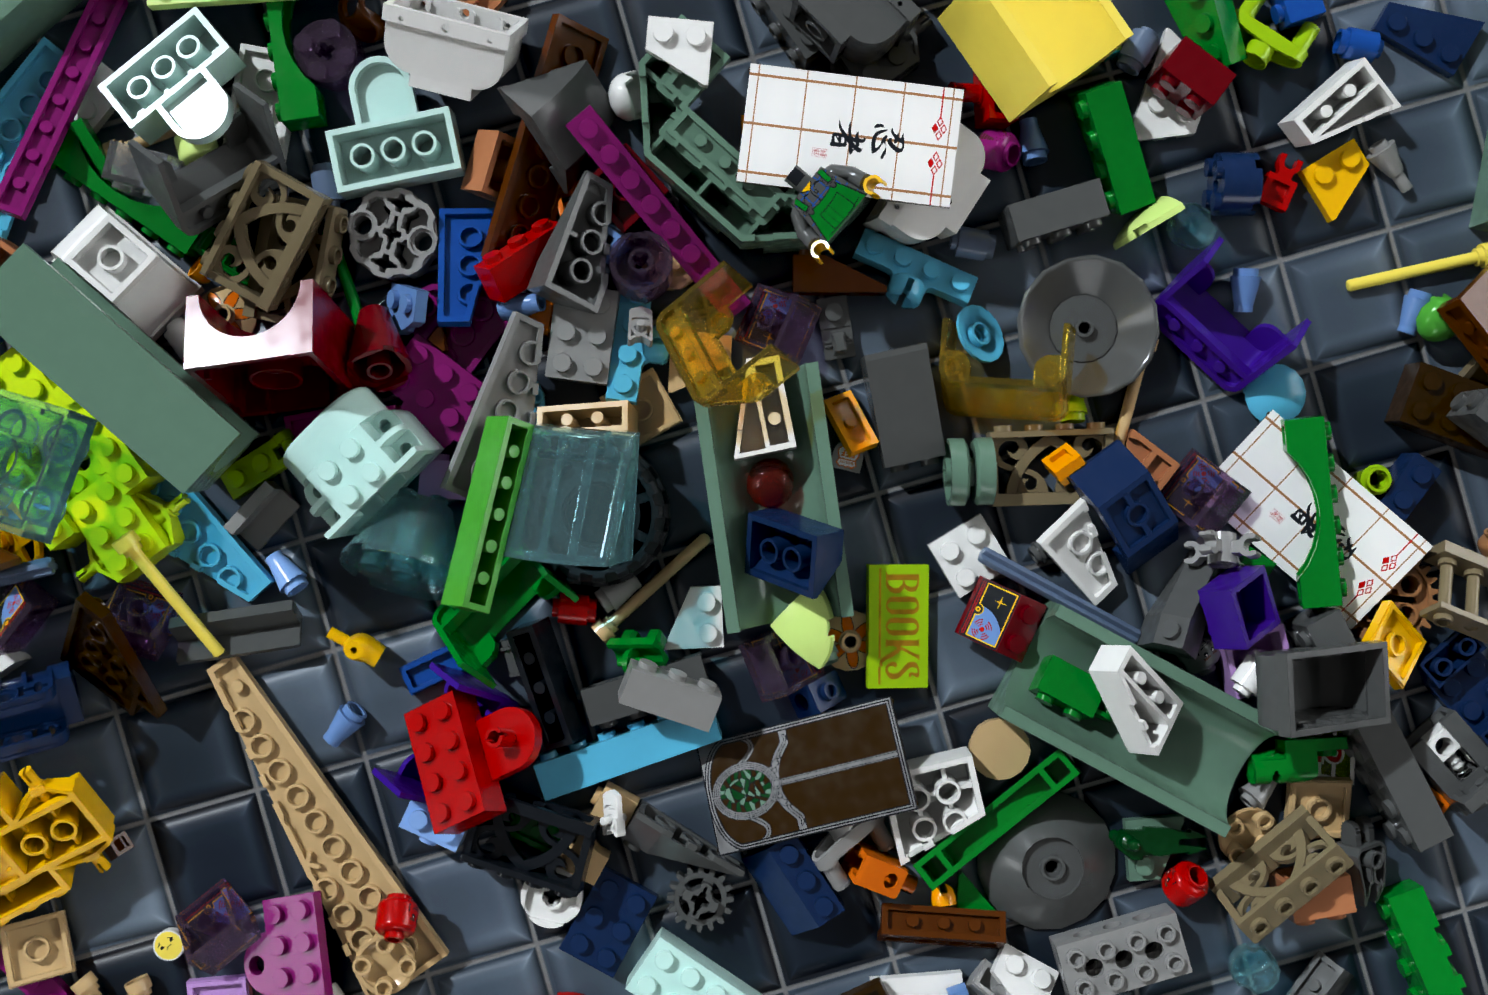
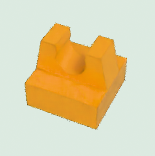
[1041,442,1086,487]

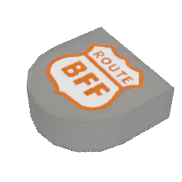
[832,442,864,474]

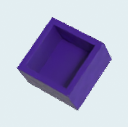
[1198,565,1281,650]

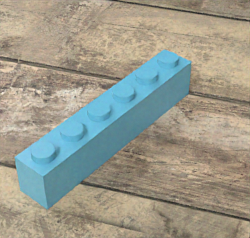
[533,716,722,801]

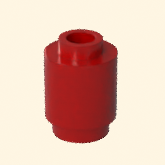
[552,592,597,626]

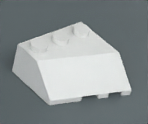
[888,746,986,866]

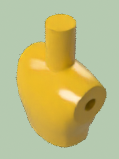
[326,626,386,668]

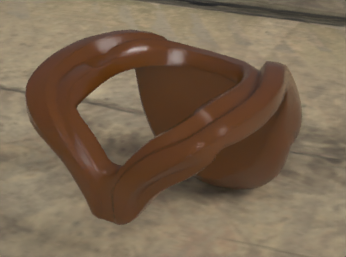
[338,0,385,43]

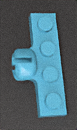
[852,228,978,309]
[605,279,671,405]

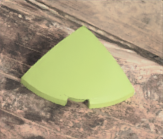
[1113,196,1186,250]
[770,590,835,669]

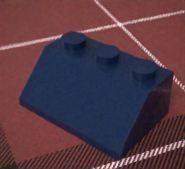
[745,507,844,599]
[741,838,845,936]

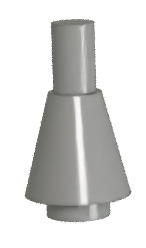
[1366,138,1413,193]
[1239,780,1277,810]

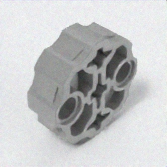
[347,187,439,283]

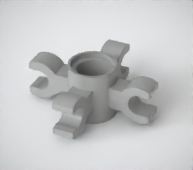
[1184,530,1261,569]

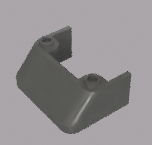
[127,82,287,236]

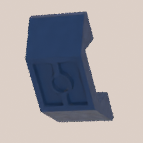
[1068,440,1178,575]
[1417,631,1488,747]

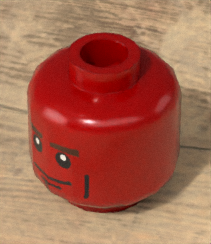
[1161,861,1209,907]
[375,893,419,943]

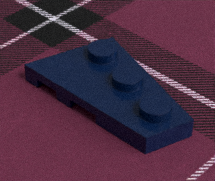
[1370,2,1485,79]

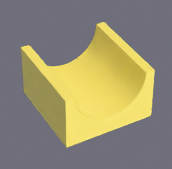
[937,0,1134,123]

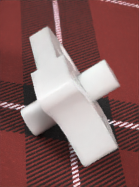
[600,789,627,838]

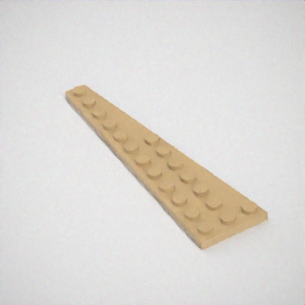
[206,657,450,995]

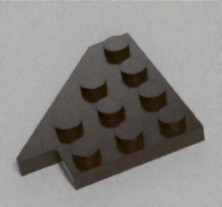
[60,591,168,719]

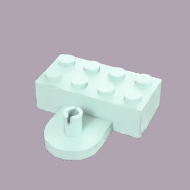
[97,6,247,145]
[325,56,466,200]
[625,927,763,995]

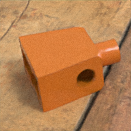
[841,841,918,899]

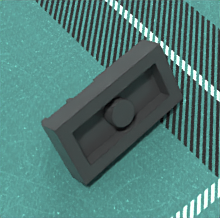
[815,295,856,362]

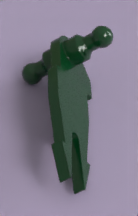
[1109,826,1208,860]

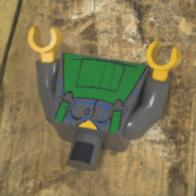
[784,164,887,265]

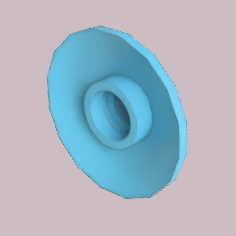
[956,304,1004,363]

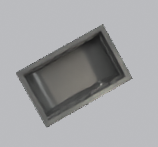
[789,0,922,64]
[1255,640,1391,738]

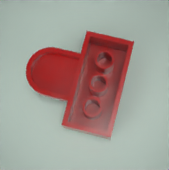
[404,690,542,834]

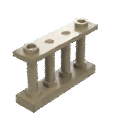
[1419,540,1488,644]

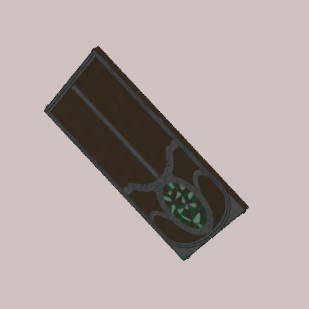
[696,696,919,857]

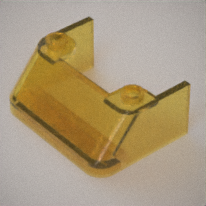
[656,260,800,407]
[939,318,1076,422]

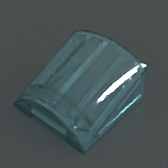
[503,422,640,567]

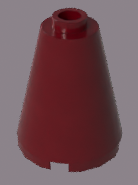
[346,304,412,392]

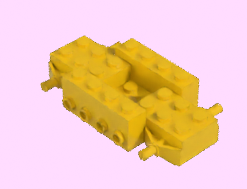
[0,765,115,927]

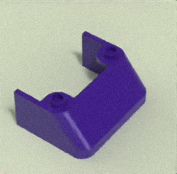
[1155,236,1312,392]
[371,662,519,803]

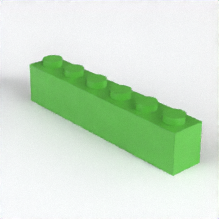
[441,416,535,614]

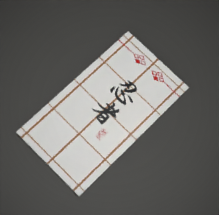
[735,63,965,209]
[1207,409,1433,629]

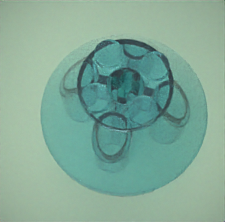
[339,487,457,601]

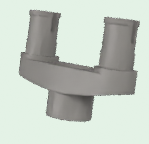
[812,818,895,891]

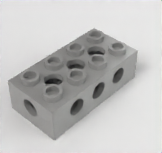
[1048,903,1193,995]

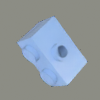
[398,800,467,853]

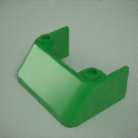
[432,533,579,689]

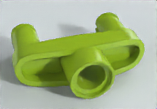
[1235,0,1320,70]

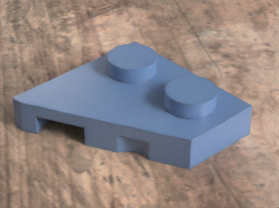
[386,282,429,335]

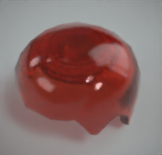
[747,458,794,508]

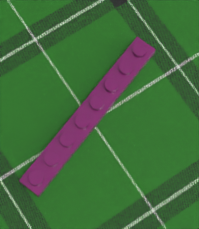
[0,0,129,221]
[565,104,751,322]

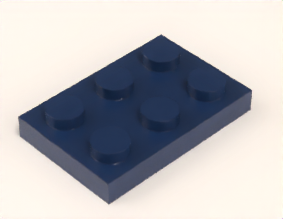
[559,865,658,978]

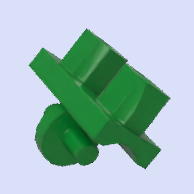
[606,629,669,673]

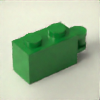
[1028,655,1112,723]

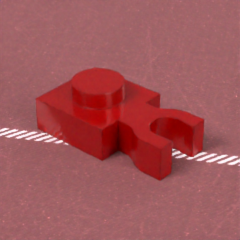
[1260,152,1304,214]

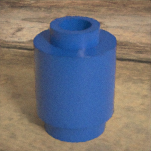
[1332,27,1384,64]

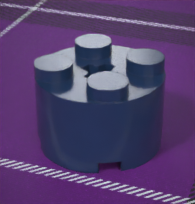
[1202,152,1263,216]

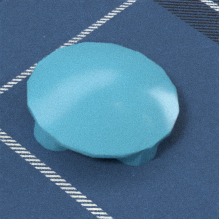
[1243,364,1306,422]

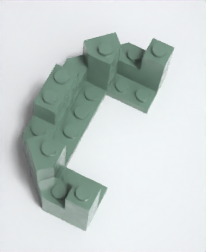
[638,14,871,254]

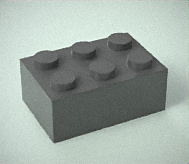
[997,178,1110,253]

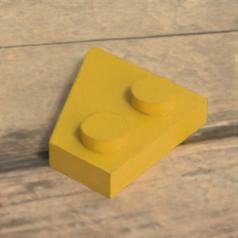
[1297,138,1370,223]

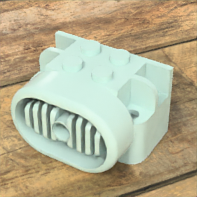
[283,387,444,539]

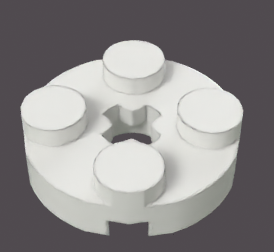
[521,865,584,928]

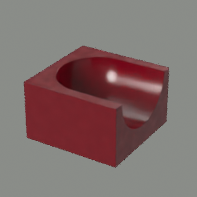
[183,279,357,417]

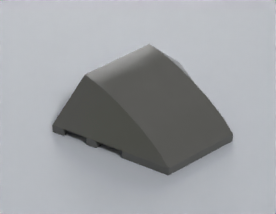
[497,60,617,194]

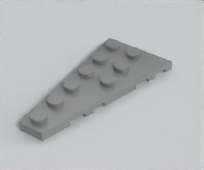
[440,311,544,521]

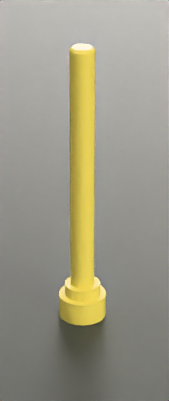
[1346,242,1488,292]
[111,529,225,657]

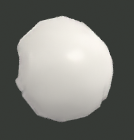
[608,70,641,121]

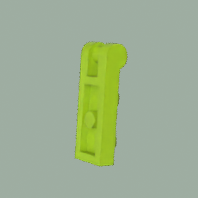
[220,429,294,500]

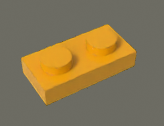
[824,390,879,458]

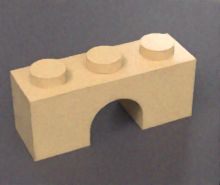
[561,780,640,886]

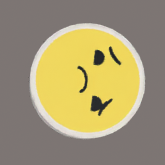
[153,927,188,961]

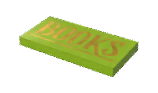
[866,564,929,689]

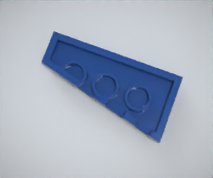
[437,208,495,327]

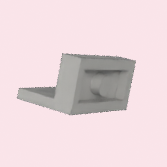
[223,481,301,551]

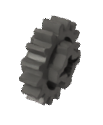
[667,864,734,933]

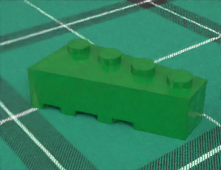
[1164,0,1247,66]
[1067,80,1156,215]
[1376,878,1467,995]

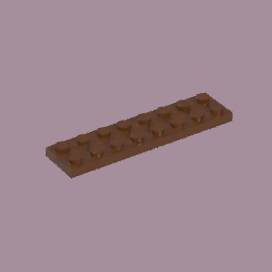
[481,13,609,257]

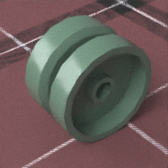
[942,437,997,506]

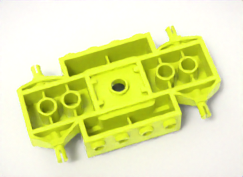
[0,347,191,584]

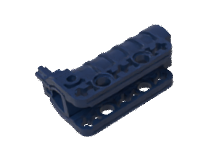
[0,660,85,763]

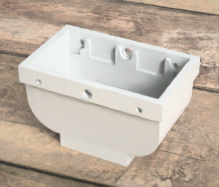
[381,0,529,101]
[863,123,991,245]
[50,204,205,342]

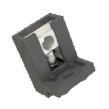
[1405,706,1488,816]

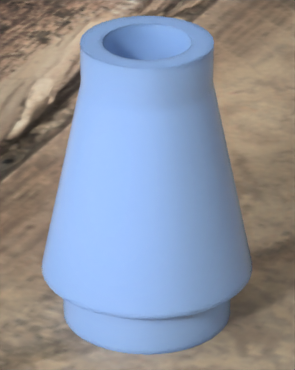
[265,550,309,597]

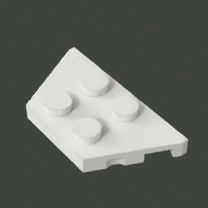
[1133,28,1201,142]

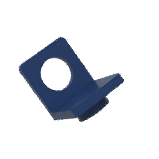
[787,670,847,719]

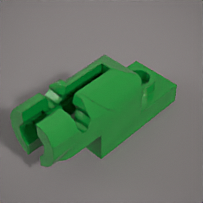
[1246,735,1348,785]

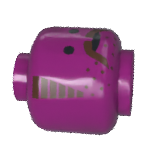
[979,129,1021,173]

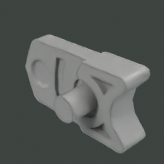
[627,306,653,347]

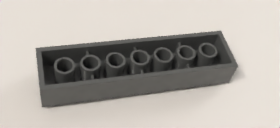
[1283,607,1454,853]

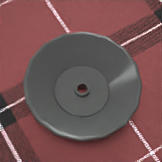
[1017,255,1160,398]
[977,791,1115,929]

